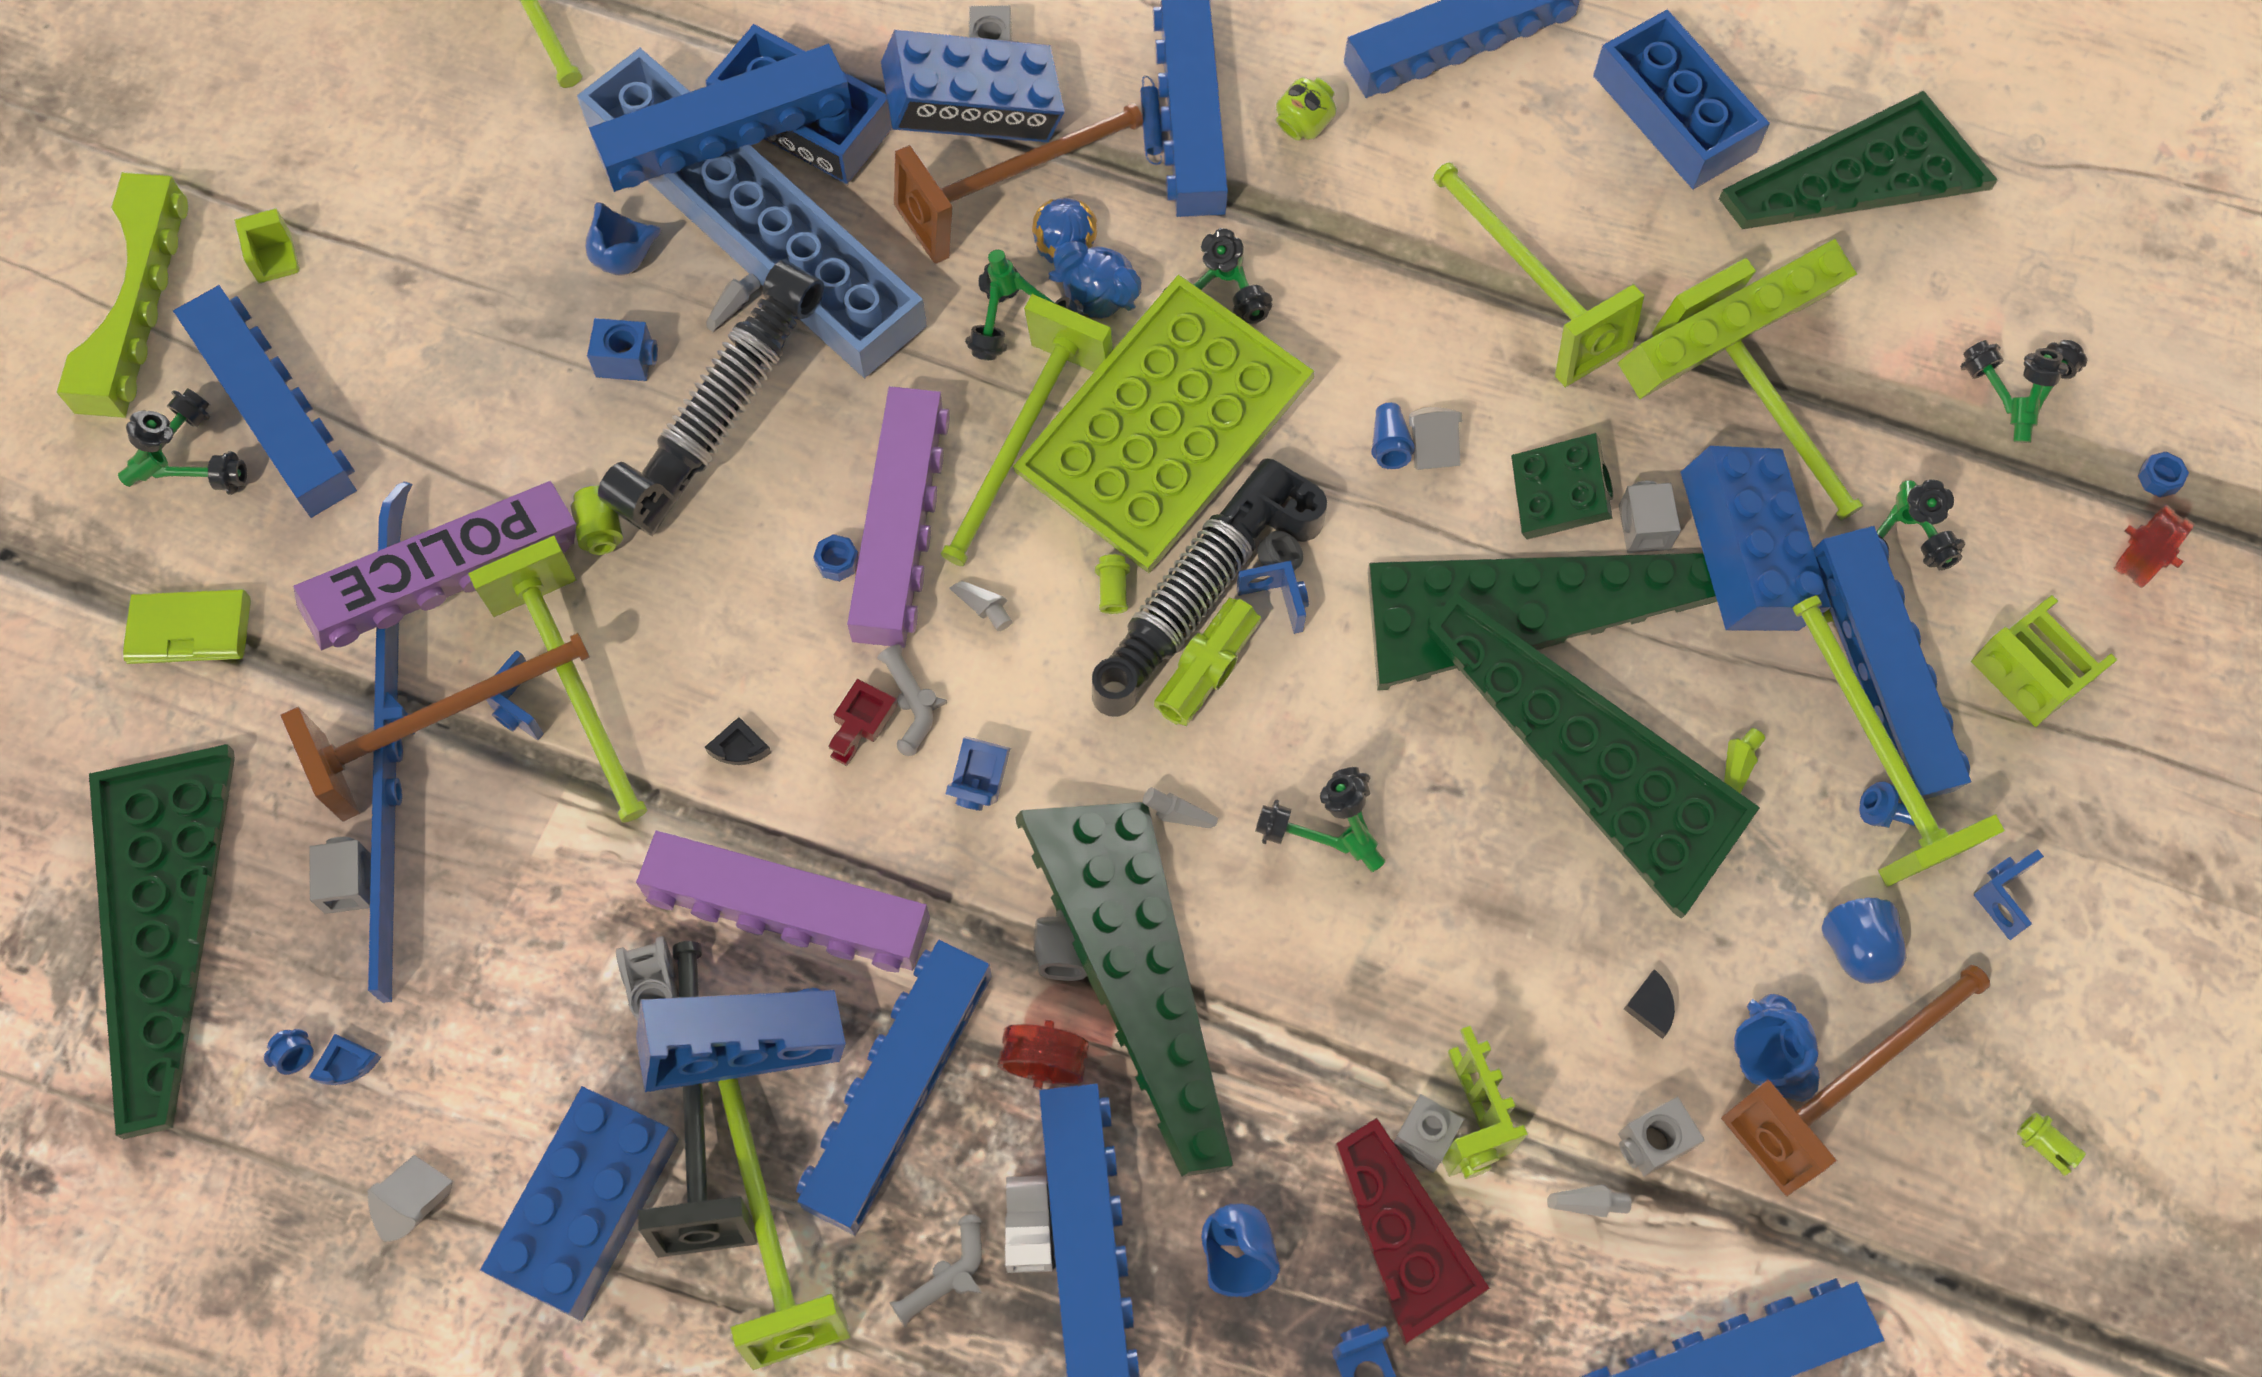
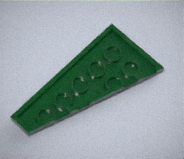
[1719,90,1998,230]

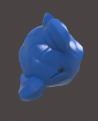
[1049,242,1142,318]
[1734,994,1820,1102]

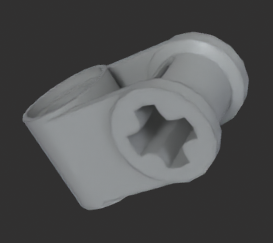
[616,936,678,1021]

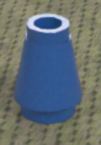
[1371,403,1415,469]

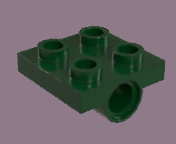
[1511,433,1613,540]

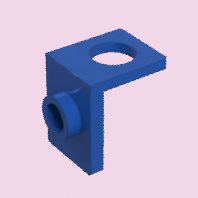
[1236,561,1309,634]
[486,650,544,740]
[1974,849,2044,940]
[1332,1324,1396,1377]

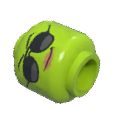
[1276,78,1336,141]

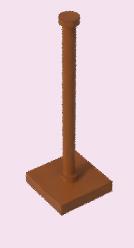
[894,103,1143,264]
[280,633,590,822]
[1721,965,1990,1197]

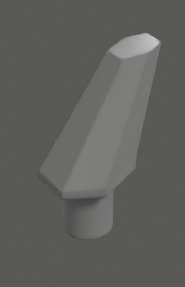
[706,274,760,332]
[949,581,1012,631]
[1143,787,1218,828]
[1547,1185,1632,1217]

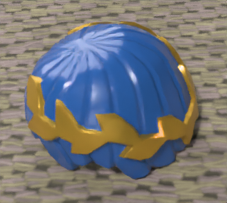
[1032,198,1098,263]

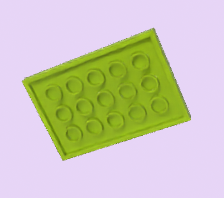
[1013,274,1314,574]

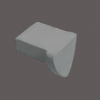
[1409,407,1462,470]
[368,1155,453,1242]

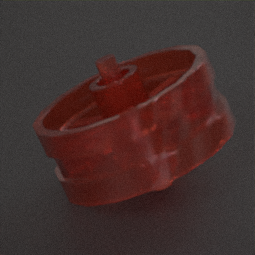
[2113,504,2195,588]
[997,1020,1089,1089]

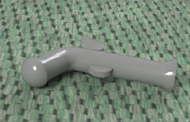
[877,644,947,756]
[889,1214,982,1328]

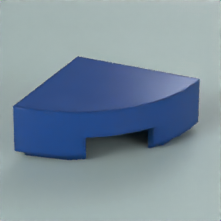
[309,1034,381,1085]

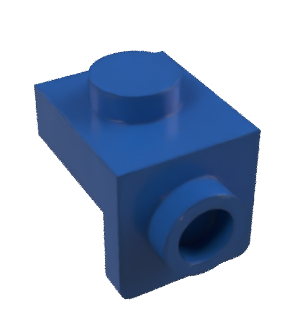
[945,736,1011,811]

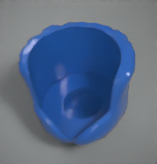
[585,202,661,276]
[1821,897,1907,984]
[1201,1203,1281,1297]

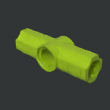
[1154,598,1261,726]

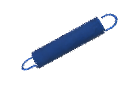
[1140,76,1163,165]

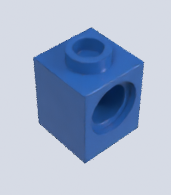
[587,318,658,381]

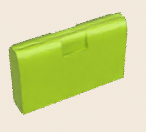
[123,589,251,664]

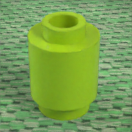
[571,486,623,555]

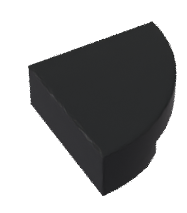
[705,717,772,765]
[1624,970,1675,1039]

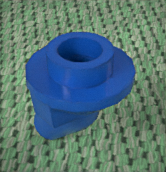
[1859,781,1915,828]

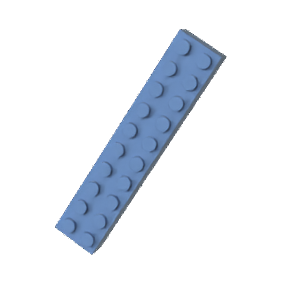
[577,48,927,379]

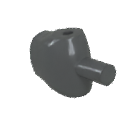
[1033,910,1087,981]

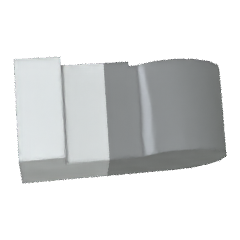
[1005,1175,1052,1273]

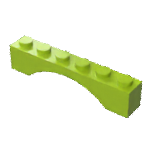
[56,172,188,418]
[1617,239,1857,399]

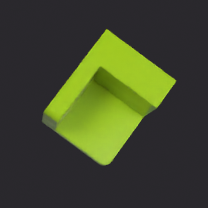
[235,208,300,284]

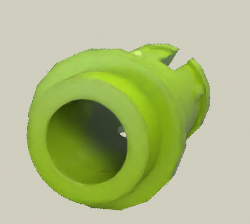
[1095,554,1130,614]
[2017,1112,2086,1176]

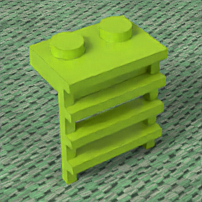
[1971,595,2118,727]
[1442,1025,1528,1179]

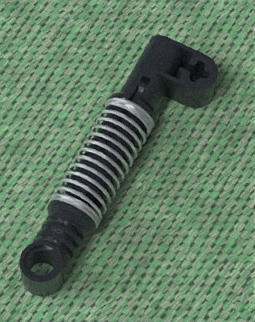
[598,260,825,536]
[1092,458,1327,717]

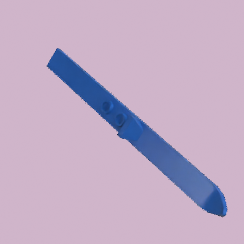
[368,481,415,1003]

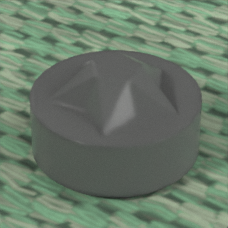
[1257,531,1303,571]

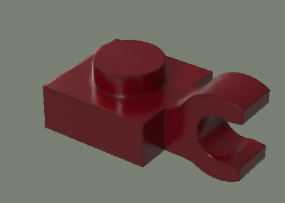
[828,679,898,766]

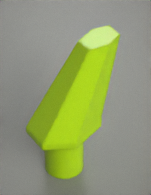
[1724,728,1765,794]

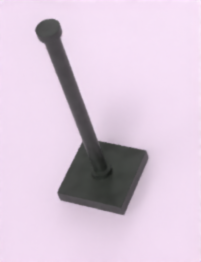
[638,941,757,1258]

